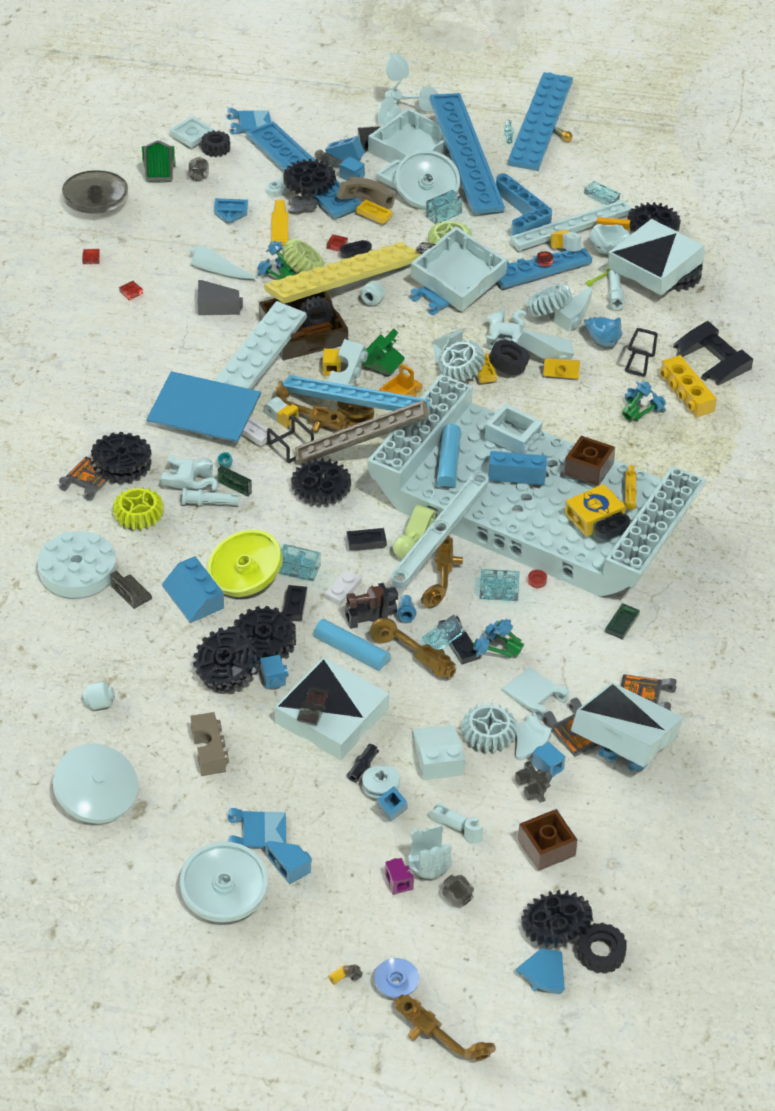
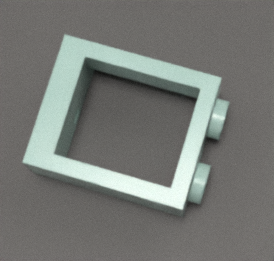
[484,404,543,454]

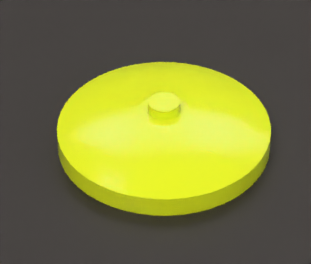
[207,529,283,597]

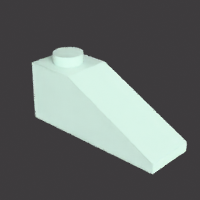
[554,287,592,332]
[516,329,574,360]

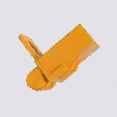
[379,364,423,397]

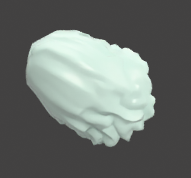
[589,224,630,255]

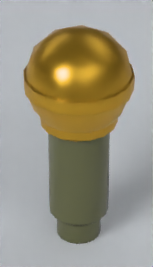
[554,127,573,142]

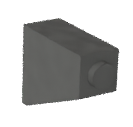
[198,280,243,315]

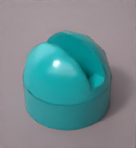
[217,452,233,468]

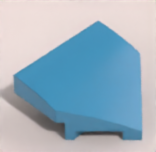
[214,198,248,223]
[515,949,565,994]

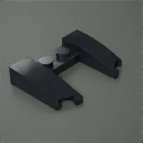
[673,321,753,386]

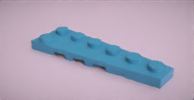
[497,248,592,289]

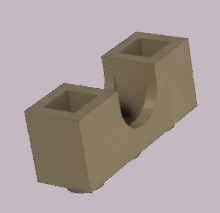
[190,712,229,776]

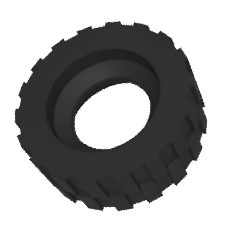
[489,339,530,376]
[577,923,627,974]

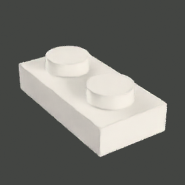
[242,417,273,446]
[324,570,362,606]

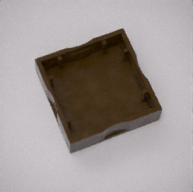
[259,291,348,361]

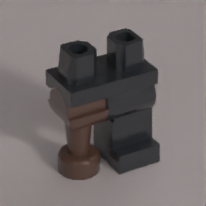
[345,582,398,629]

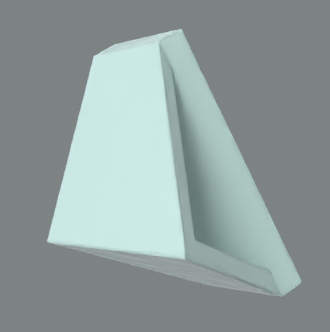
[432,328,463,364]

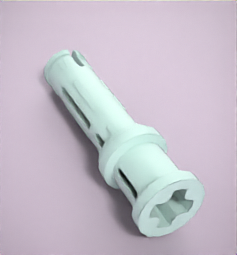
[609,270,625,310]
[182,488,239,506]

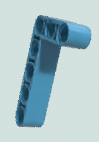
[496,173,552,236]

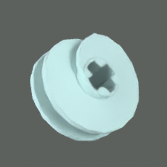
[362,766,400,799]

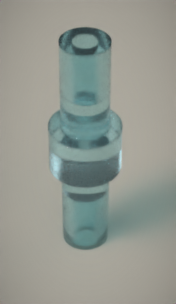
[504,120,514,144]

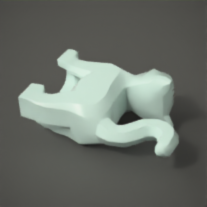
[486,308,527,350]
[161,455,219,491]

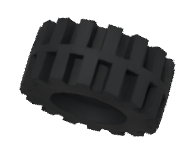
[202,130,230,157]
[300,296,333,327]

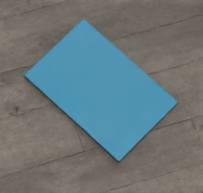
[146,371,261,443]

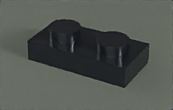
[346,528,387,550]
[283,585,307,620]

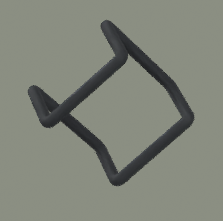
[625,328,658,377]
[267,416,314,463]

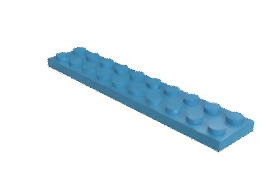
[508,72,573,171]
[429,93,505,214]
[247,121,362,219]

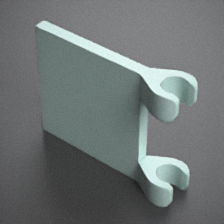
[502,667,569,720]

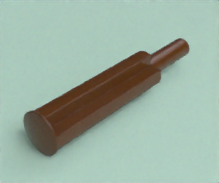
[291,322,331,339]

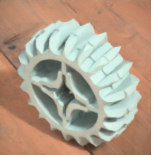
[526,284,573,317]
[438,339,485,381]
[462,703,517,753]

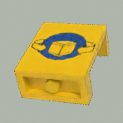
[565,484,626,537]

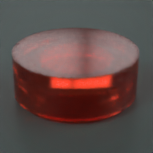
[536,251,553,267]
[528,569,547,588]

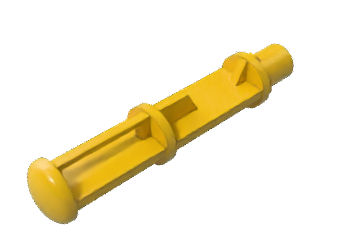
[625,465,637,510]

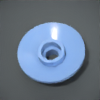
[374,958,419,998]

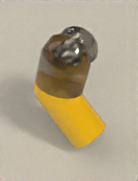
[328,964,363,985]

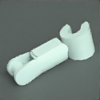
[429,803,483,844]

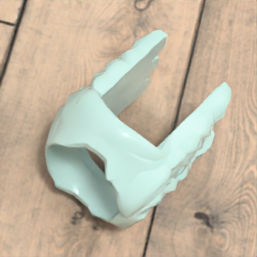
[408,824,452,879]

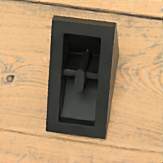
[358,126,381,154]

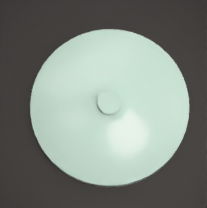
[395,150,460,210]
[53,744,138,824]
[180,842,268,922]

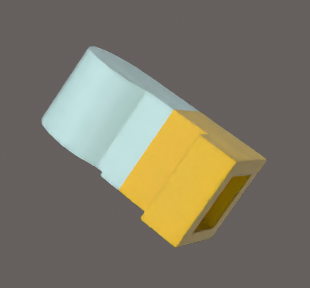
[551,229,581,251]
[264,397,298,429]

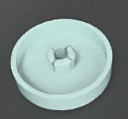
[38,531,116,598]

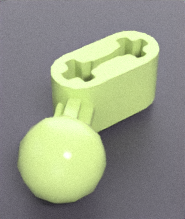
[393,504,436,559]

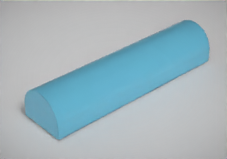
[437,424,461,487]
[314,619,391,671]

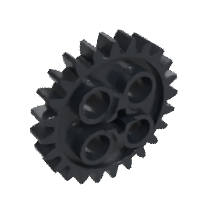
[283,158,336,197]
[627,202,681,232]
[291,458,351,506]
[521,890,593,948]

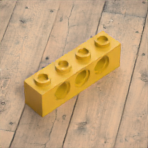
[660,355,717,418]

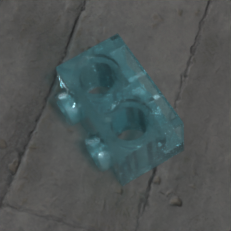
[479,569,520,601]

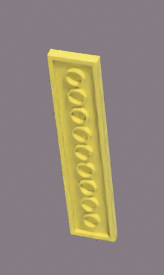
[264,242,421,304]

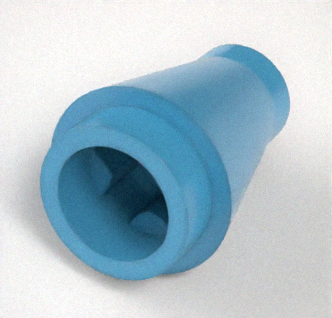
[397,595,417,622]

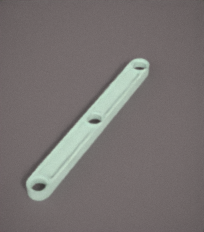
[391,471,489,588]

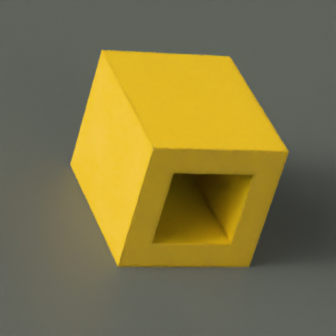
[323,349,342,376]

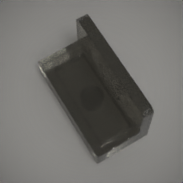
[110,570,152,609]

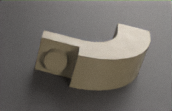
[337,177,397,209]

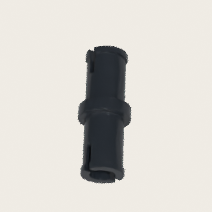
[346,744,379,783]

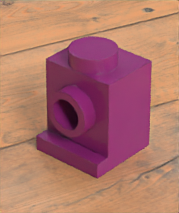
[385,858,414,895]

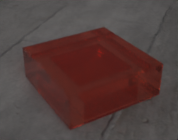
[327,234,348,252]
[82,249,100,264]
[119,281,143,300]

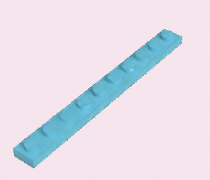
[283,375,430,411]

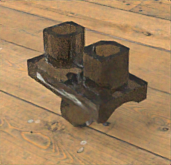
[515,761,552,803]

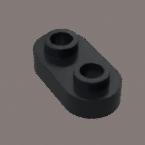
[340,240,372,259]
[595,513,630,539]

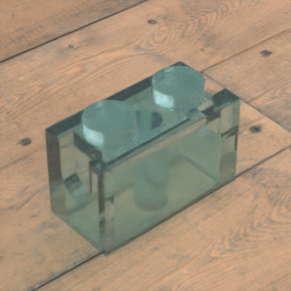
[426,190,463,225]
[279,544,321,582]

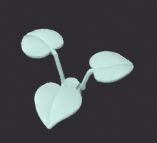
[378,53,438,125]

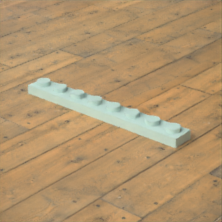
[510,200,631,251]

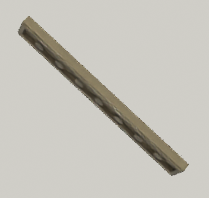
[295,400,428,465]

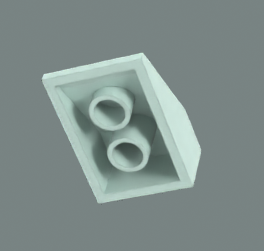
[413,725,465,780]

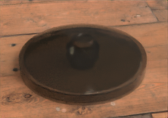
[62,170,128,214]

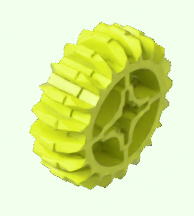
[113,486,164,531]

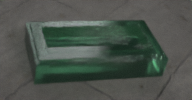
[217,465,252,497]
[605,603,640,640]

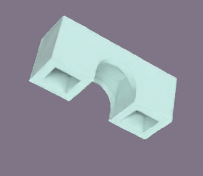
[327,339,368,386]

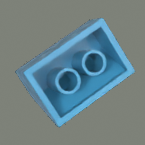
[488,451,547,485]
[162,556,224,623]

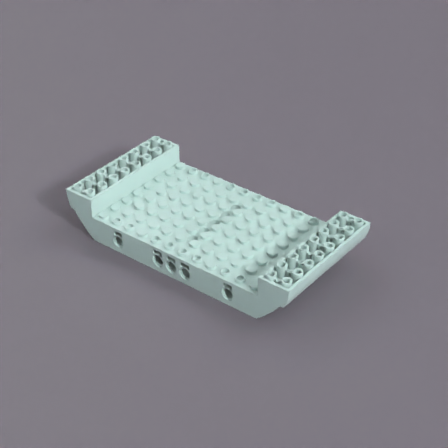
[367,374,706,596]

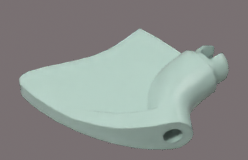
[515,712,552,760]

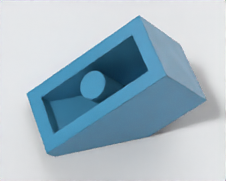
[325,136,365,161]
[265,841,312,885]

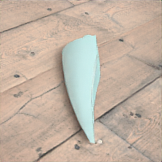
[190,245,256,279]

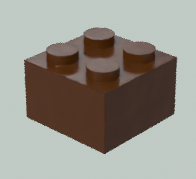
[564,435,615,486]
[518,809,578,870]

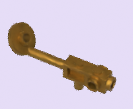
[276,380,350,433]
[421,536,463,608]
[370,618,456,678]
[394,994,496,1061]

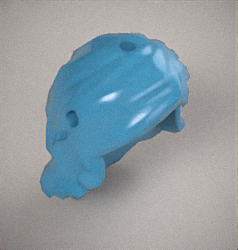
[584,317,623,347]

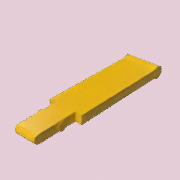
[271,200,288,245]

